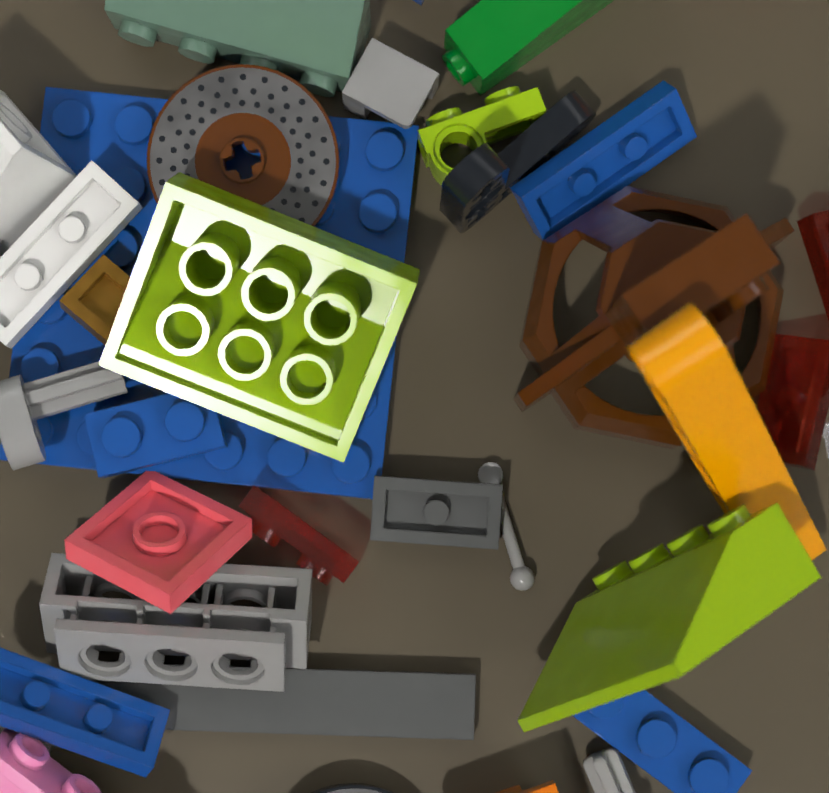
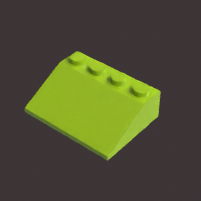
[98,172,420,463]
[517,503,821,732]

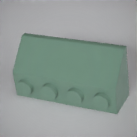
[104,0,371,97]

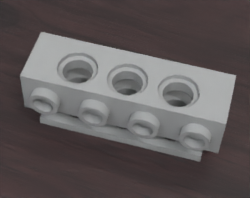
[39,553,312,692]

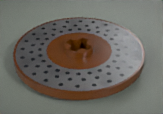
[147,64,340,227]

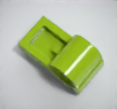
[417,86,546,185]

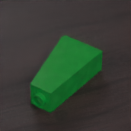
[442,0,614,96]

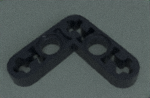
[440,90,596,234]

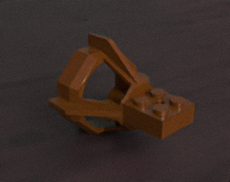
[514,186,795,449]

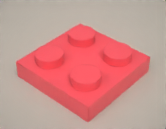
[64,471,252,614]

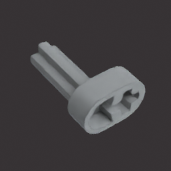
[0,361,128,470]

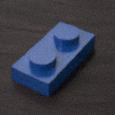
[83,393,227,479]

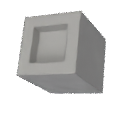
[342,38,439,129]

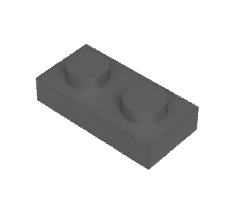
[370,475,503,550]

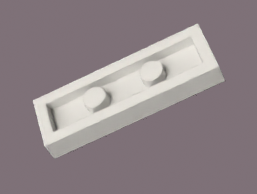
[0,160,143,349]

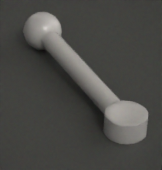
[478,462,535,591]

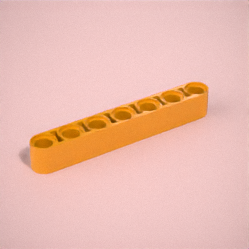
[626,302,827,560]

